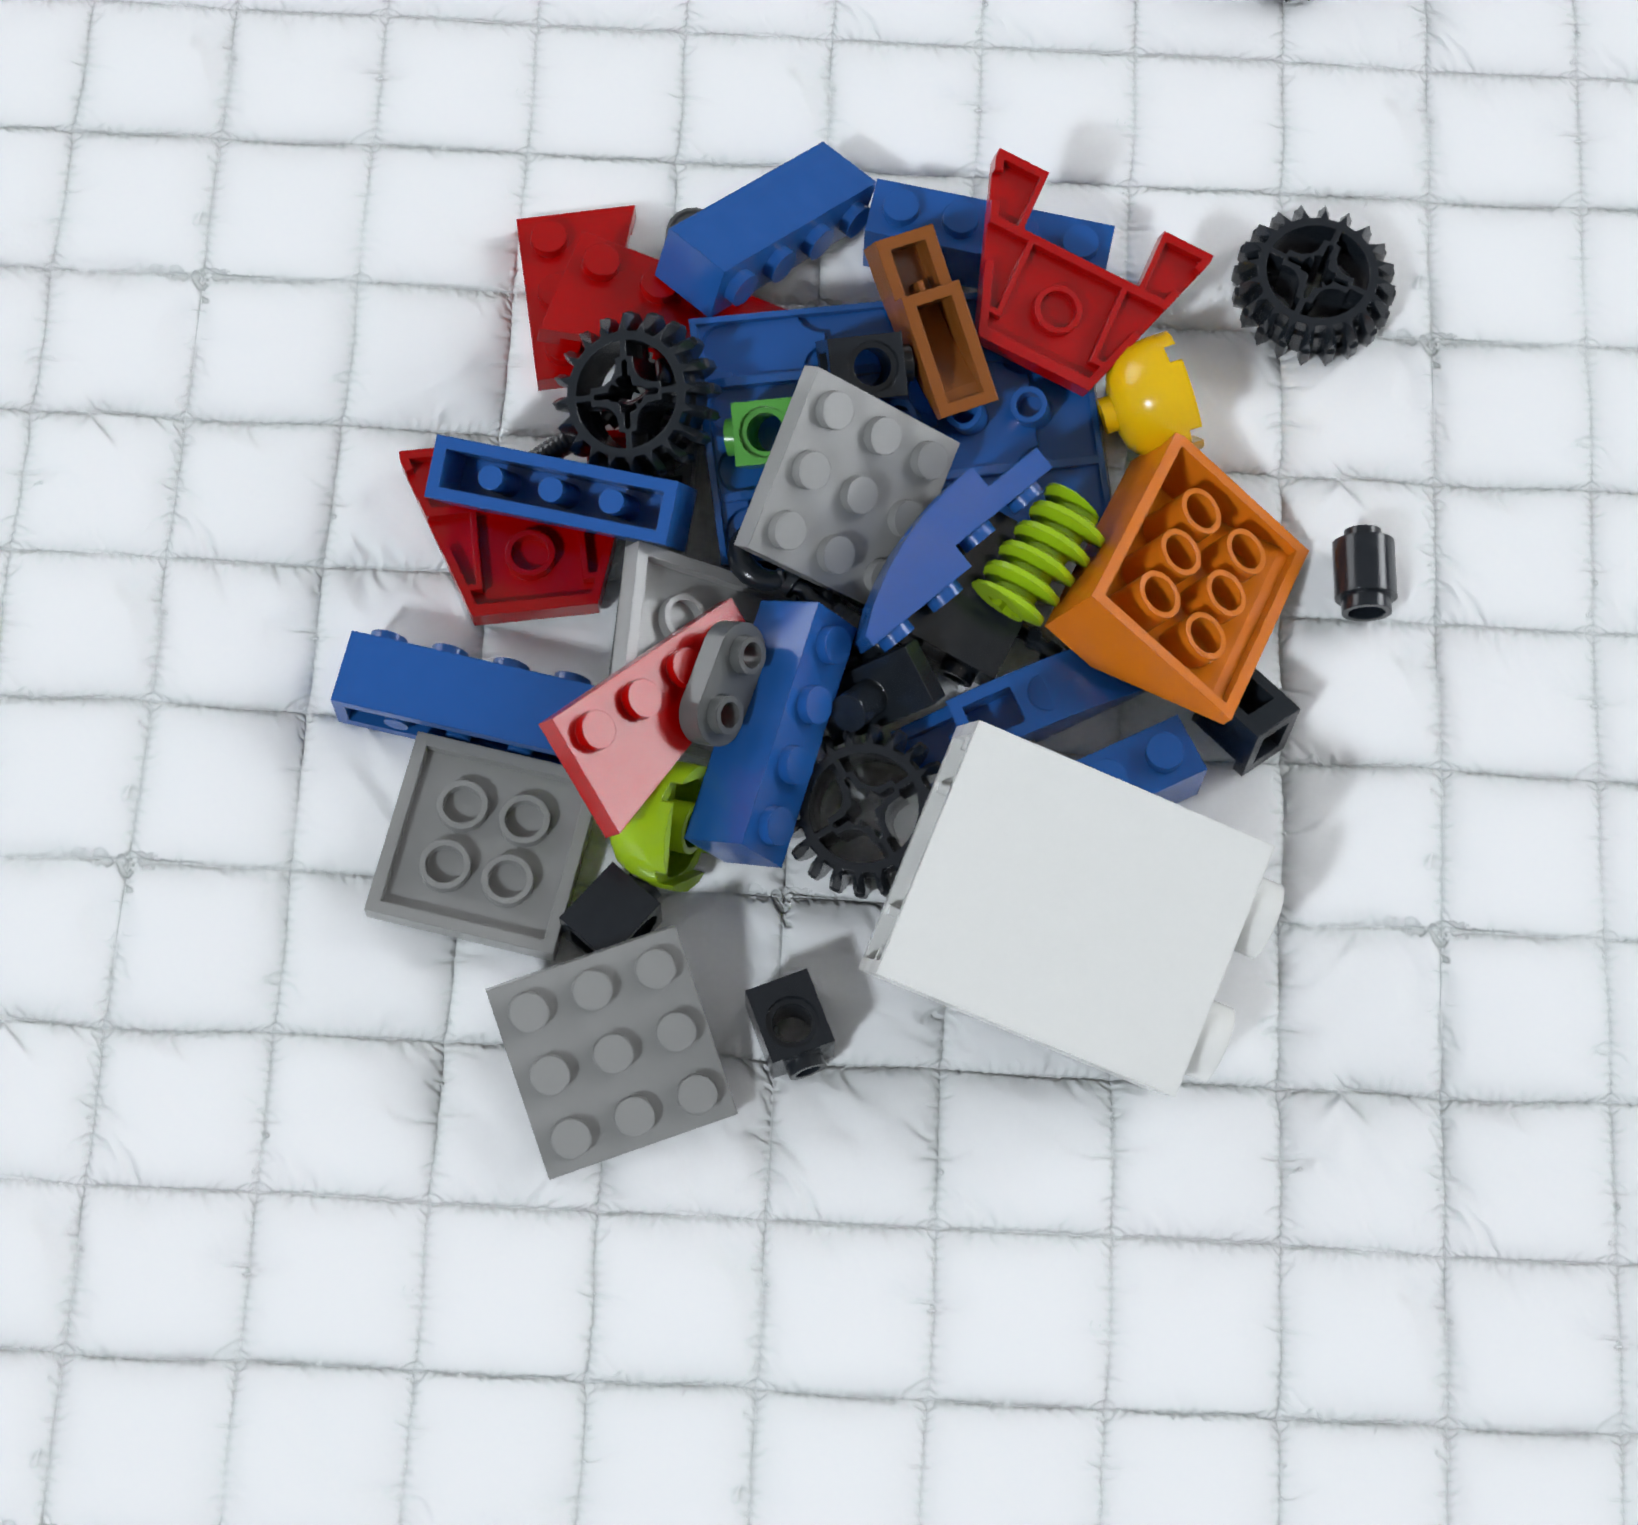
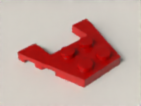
[974,148,1214,397]
[399,429,626,626]

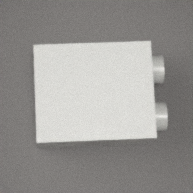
[858,720,1285,1097]

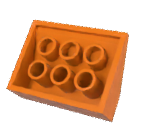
[1044,433,1309,725]

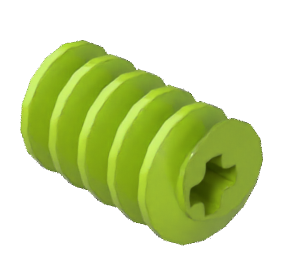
[972,483,1105,627]

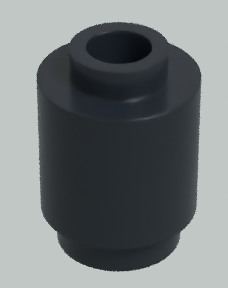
[1332,525,1398,622]

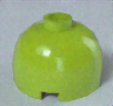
[609,761,709,892]

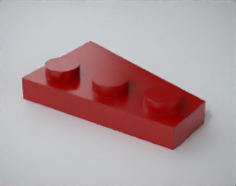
[516,205,636,391]

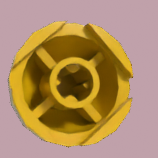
[1096,331,1204,455]

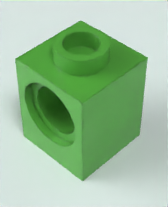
[723,397,792,469]

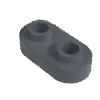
[679,620,766,747]

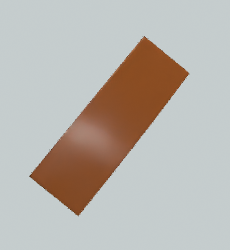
[864,223,999,420]

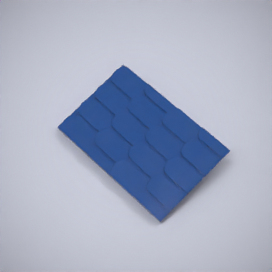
[688,292,1112,568]

